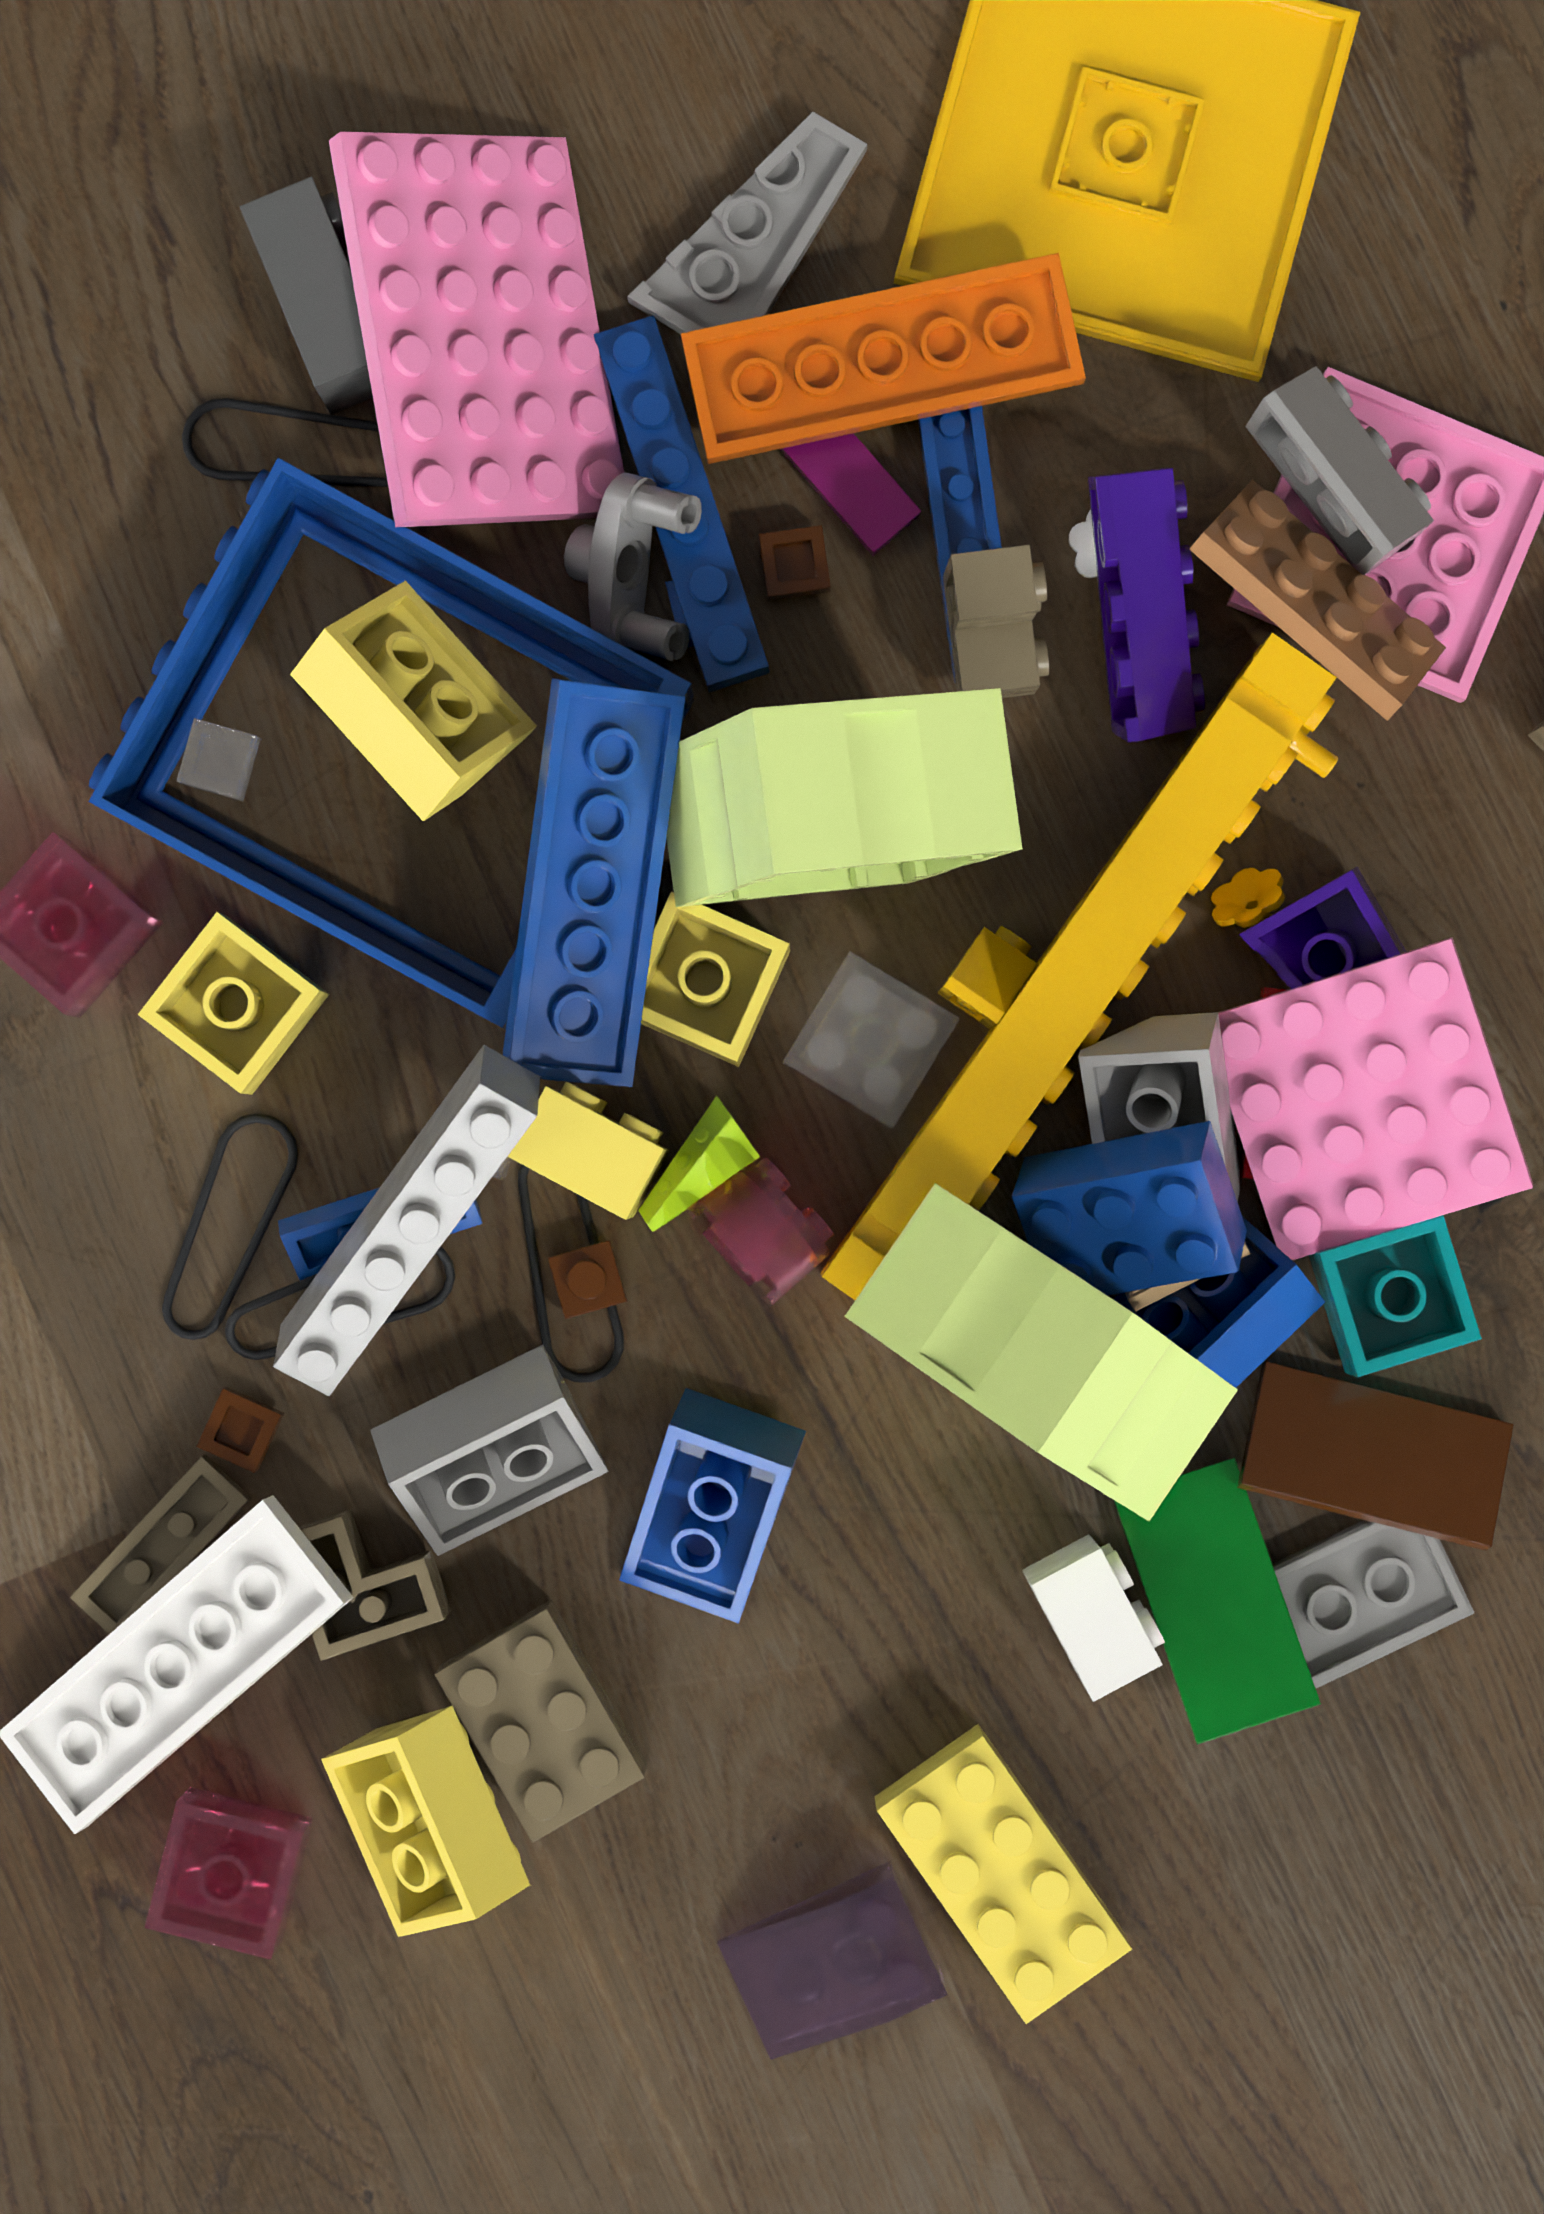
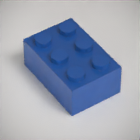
[1012,1121,1247,1295]

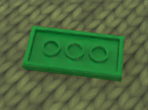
[1113,1458,1321,1745]

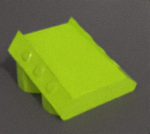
[638,1096,760,1232]

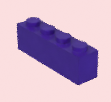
[1088,468,1205,742]
[1239,866,1407,989]

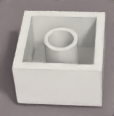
[1022,1534,1165,1702]

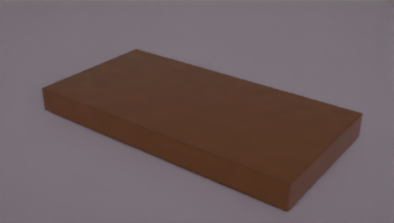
[1237,1362,1514,1551]

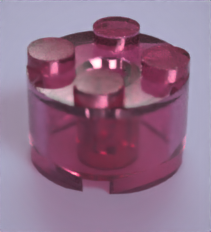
[687,1157,834,1306]

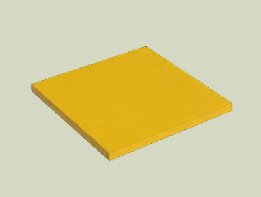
[894,0,1360,382]

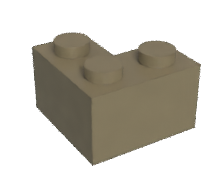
[942,545,1049,698]
[298,1509,451,1661]

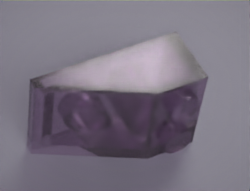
[717,1861,948,2060]

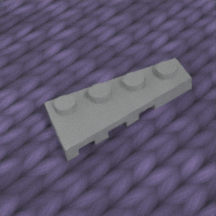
[627,112,867,334]

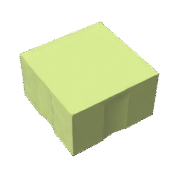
[666,688,1022,907]
[845,1183,1238,1521]

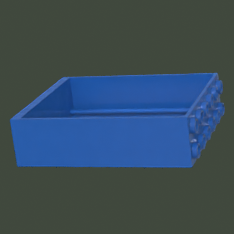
[88,458,694,1030]

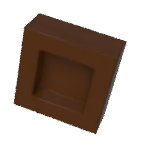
[759,525,831,601]
[548,1240,628,1319]
[196,1387,284,1473]

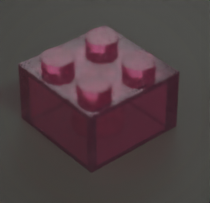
[0,832,164,1018]
[144,1787,313,1960]

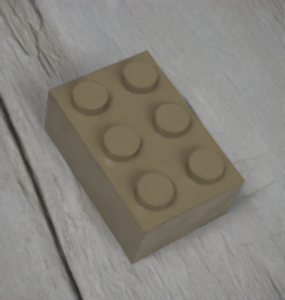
[434,1599,647,1843]

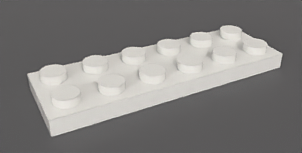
[0,1495,354,1834]

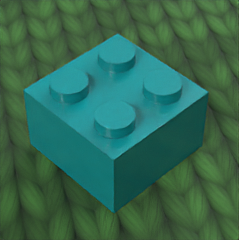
[1309,1215,1482,1377]

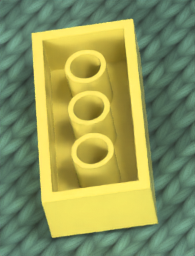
[875,1724,1132,2024]

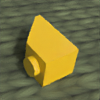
[938,926,1037,1029]

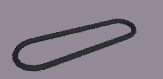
[182,398,388,487]
[162,1113,298,1340]
[518,1165,624,1383]
[225,1246,455,1360]

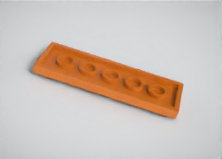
[681,253,1086,464]

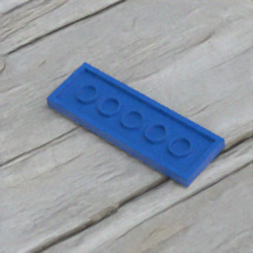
[503,678,685,1087]

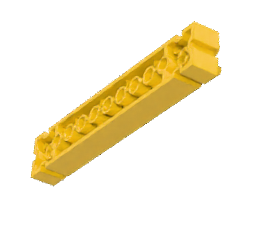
[820,633,1338,1300]

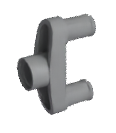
[564,473,702,661]

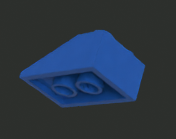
[619,1388,806,1624]

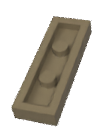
[70,1454,252,1634]

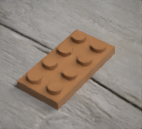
[1189,479,1446,721]

